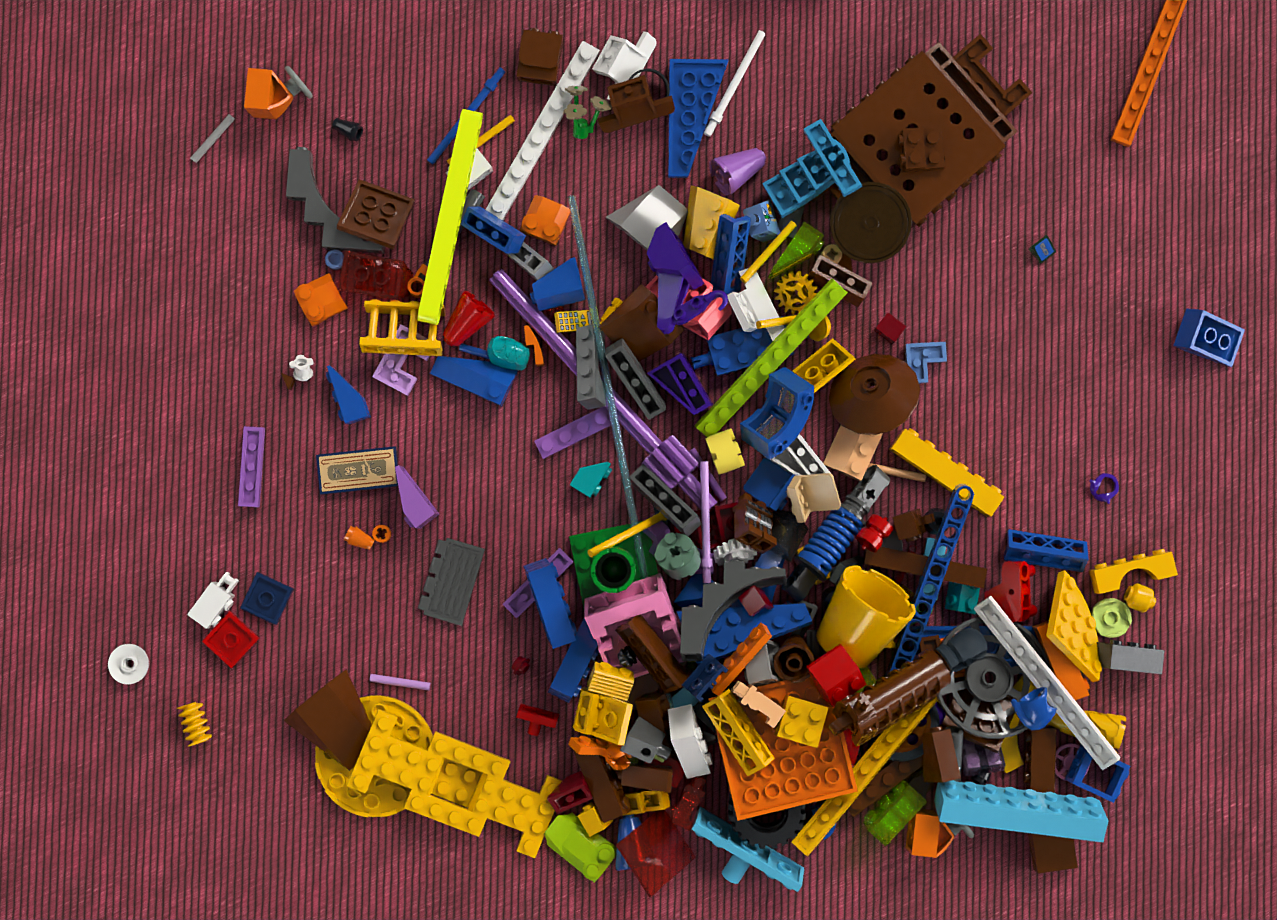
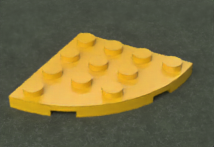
[1046,570,1102,682]

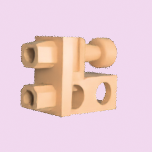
[731,681,786,728]

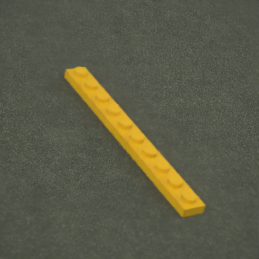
[792,697,938,856]

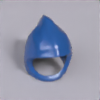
[1011,687,1057,730]

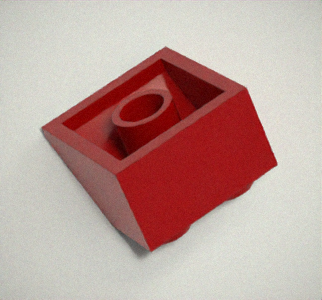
[806,644,867,707]

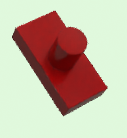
[516,704,559,736]

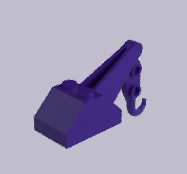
[647,222,728,334]

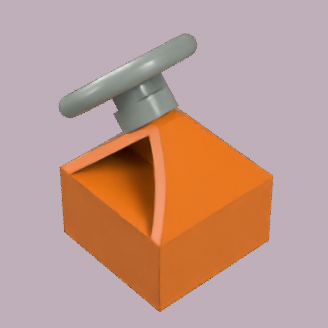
[244,66,313,119]
[905,808,974,858]

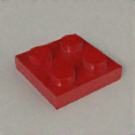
[202,611,260,668]

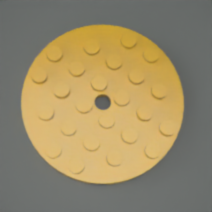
[315,695,433,817]

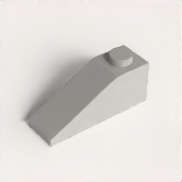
[505,242,554,281]

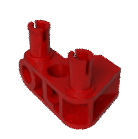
[984,561,1037,623]

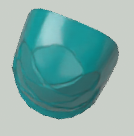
[487,336,530,370]

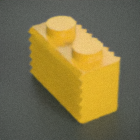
[587,662,634,701]

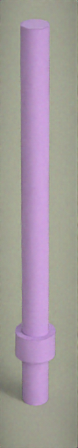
[700,461,713,583]

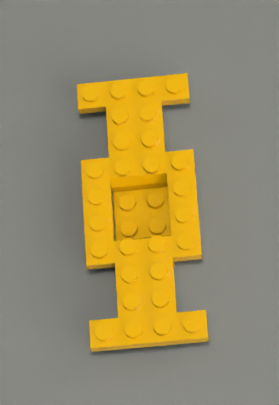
[346,709,562,858]

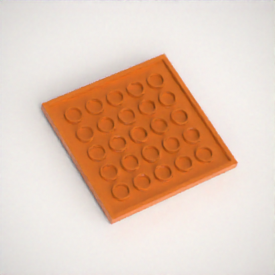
[708,676,858,821]

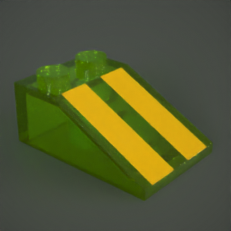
[768,222,824,280]

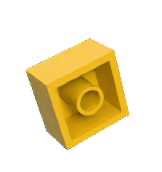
[775,695,829,748]

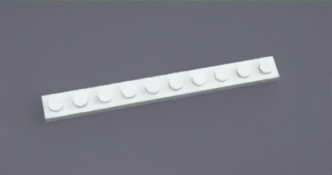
[486,41,600,220]
[974,596,1120,770]

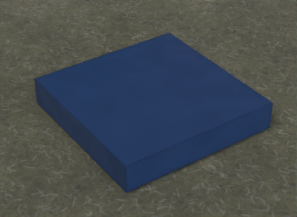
[240,572,294,625]

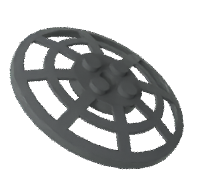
[937,617,1050,739]

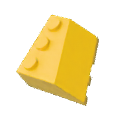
[683,185,740,260]

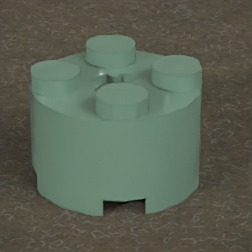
[654,532,701,580]

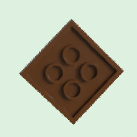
[337,179,415,250]
[941,677,1017,753]

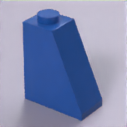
[530,257,585,311]

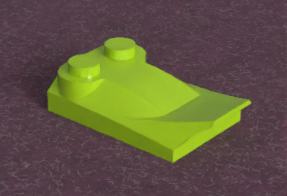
[544,812,617,883]

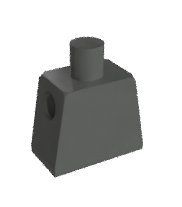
[620,717,672,763]

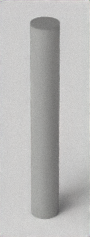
[190,114,235,163]

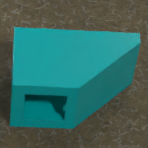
[570,462,612,498]

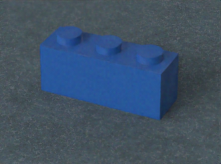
[460,206,526,254]

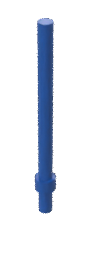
[427,67,506,165]

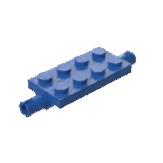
[691,316,809,377]

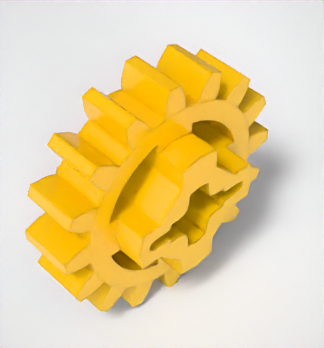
[774,271,818,315]

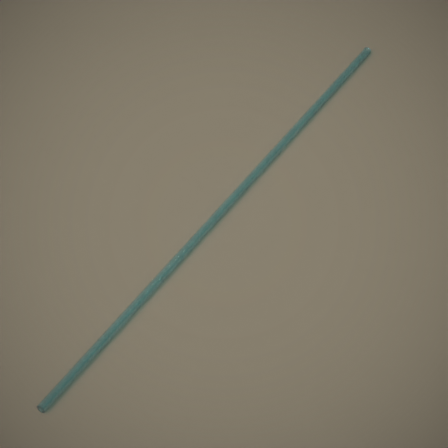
[568,195,674,709]

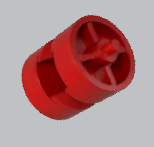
[855,514,894,553]

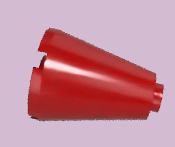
[443,291,495,347]

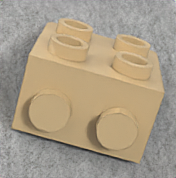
[787,473,841,523]

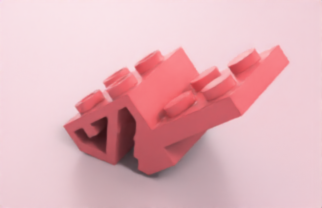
[646,275,732,340]

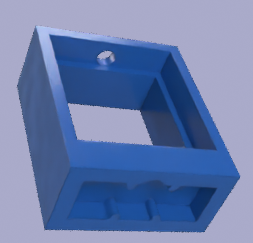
[1065,744,1131,803]

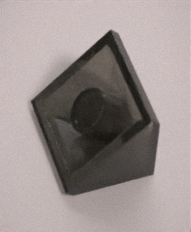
[759,509,809,562]

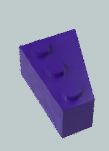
[647,353,713,415]

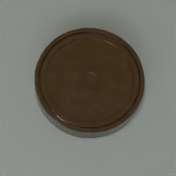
[830,182,912,264]

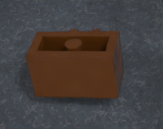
[892,508,935,542]

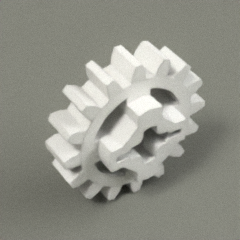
[713,539,758,567]

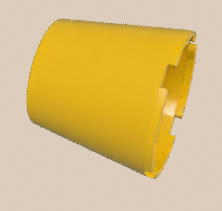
[816,566,916,668]

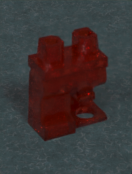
[669,776,706,831]

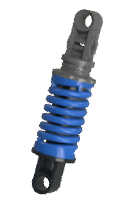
[782,465,890,602]

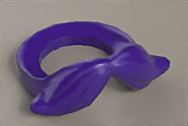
[1089,473,1119,504]

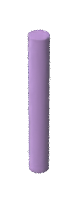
[370,674,431,691]

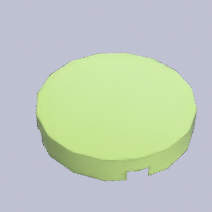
[1091,598,1132,638]

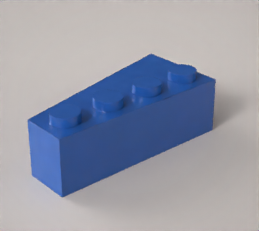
[548,618,599,703]

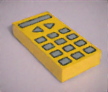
[554,310,594,333]

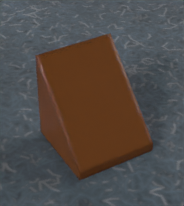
[281,373,296,390]

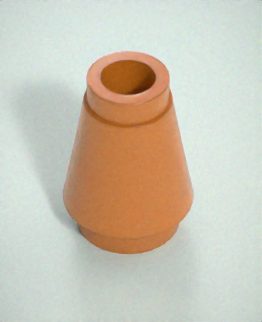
[343,526,375,550]

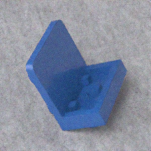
[743,458,795,512]

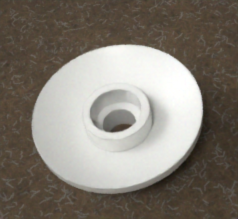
[108,644,149,684]

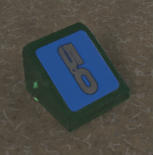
[1028,235,1056,264]

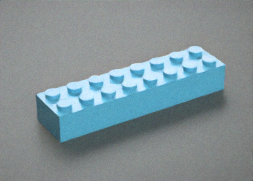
[934,780,1108,842]

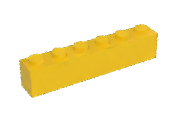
[889,428,1004,517]

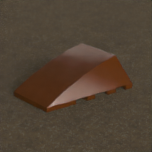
[283,669,372,771]

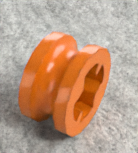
[372,525,391,543]

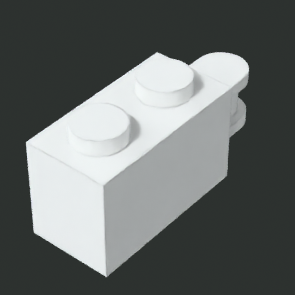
[187,572,239,629]

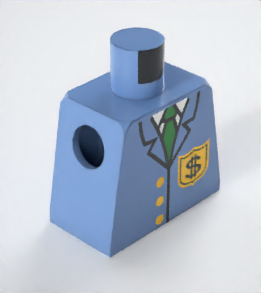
[743,200,780,242]

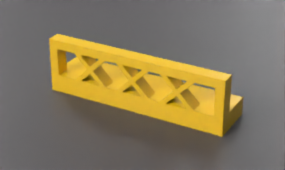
[702,689,775,776]

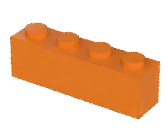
[1032,620,1090,701]

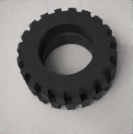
[728,793,806,849]

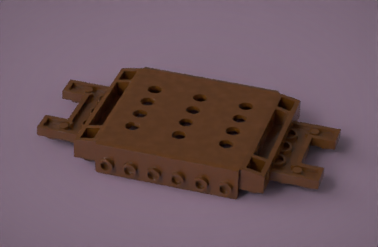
[811,33,1033,228]

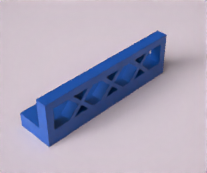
[711,214,751,295]
[1004,529,1089,572]

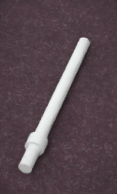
[704,30,765,137]

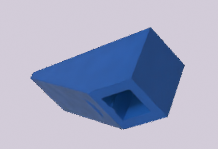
[326,365,371,425]

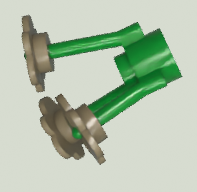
[564,86,612,139]

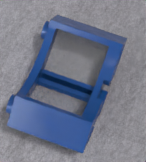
[740,367,814,460]

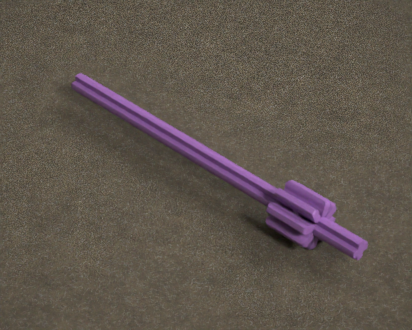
[489,269,717,510]

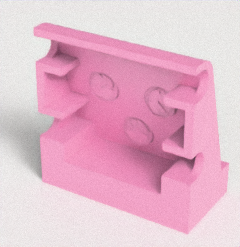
[584,573,684,678]

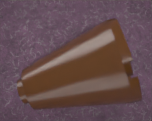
[774,635,815,683]

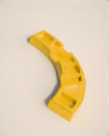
[999,675,1037,773]

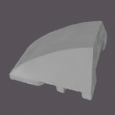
[606,185,688,251]

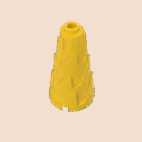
[1047,711,1126,752]

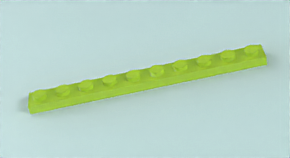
[695,278,848,437]

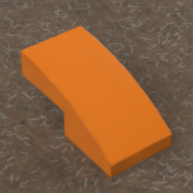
[524,325,545,367]

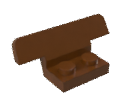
[598,75,675,133]

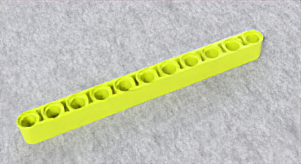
[417,109,483,325]

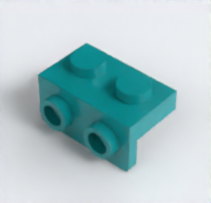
[945,581,980,614]

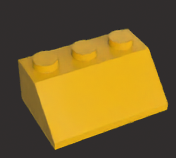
[792,338,856,393]

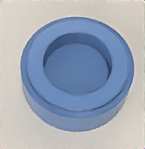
[325,249,346,270]

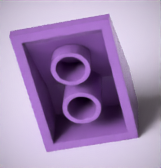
[395,465,439,529]

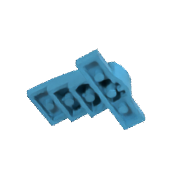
[762,119,862,218]

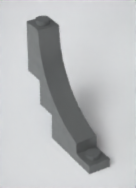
[286,147,385,254]

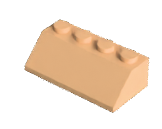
[823,425,883,481]

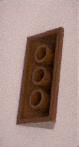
[615,614,689,694]

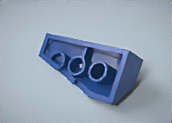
[430,356,519,407]

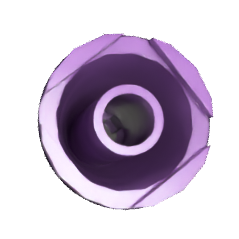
[709,148,766,195]

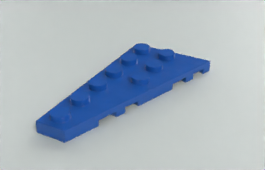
[676,603,813,666]

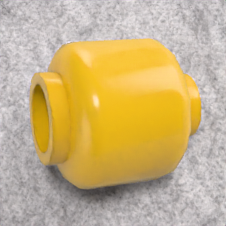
[1124,583,1156,613]

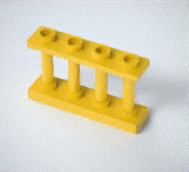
[359,299,445,356]

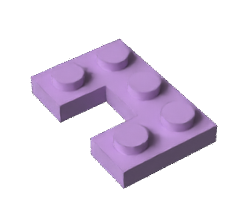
[372,324,430,396]

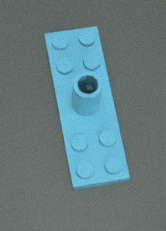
[691,807,804,892]

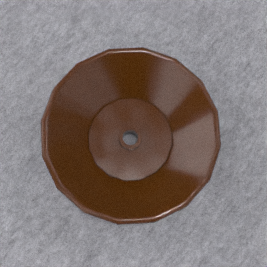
[829,354,920,435]

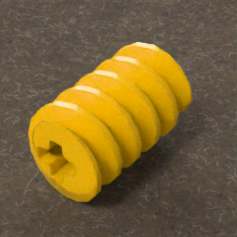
[176,702,212,747]

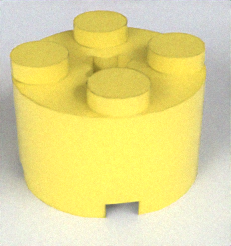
[705,428,745,475]

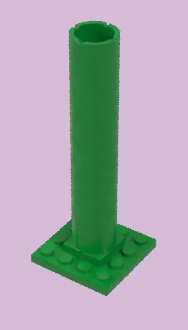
[569,521,658,608]

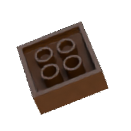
[598,284,684,362]

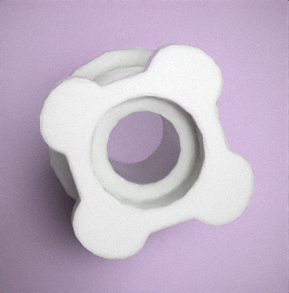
[289,355,314,381]

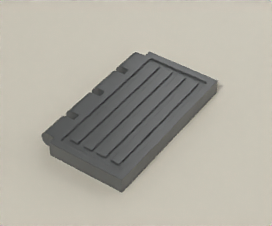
[418,538,486,626]

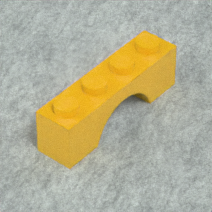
[1089,549,1178,594]

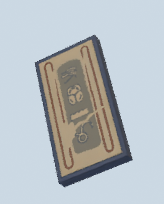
[316,446,398,495]

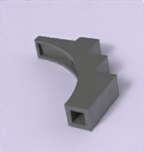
[680,560,787,661]

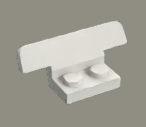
[592,32,657,100]
[727,268,785,341]

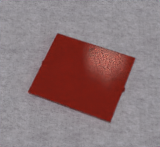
[616,810,696,897]

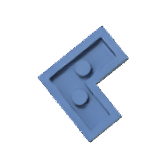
[905,342,947,383]

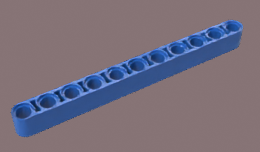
[885,484,974,677]

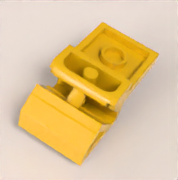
[573,687,633,745]

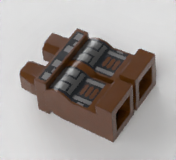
[733,493,777,554]

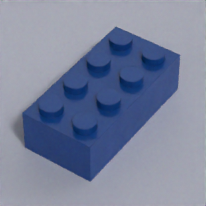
[523,558,578,649]

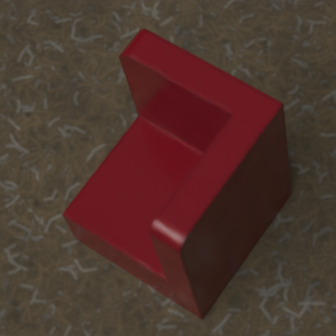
[874,313,907,344]
[738,585,774,616]

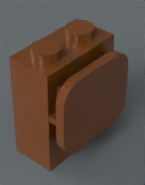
[517,28,564,86]

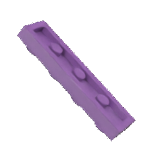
[534,406,614,459]
[238,426,265,507]
[503,548,574,618]

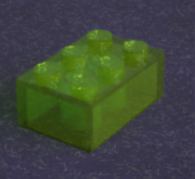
[863,779,927,847]

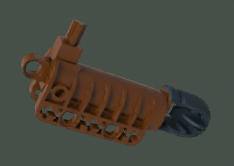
[828,628,987,747]

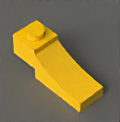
[624,789,670,815]

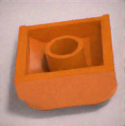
[519,195,571,246]
[294,273,348,326]

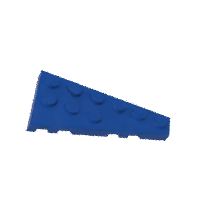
[668,59,729,178]

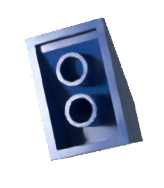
[1173,308,1245,367]

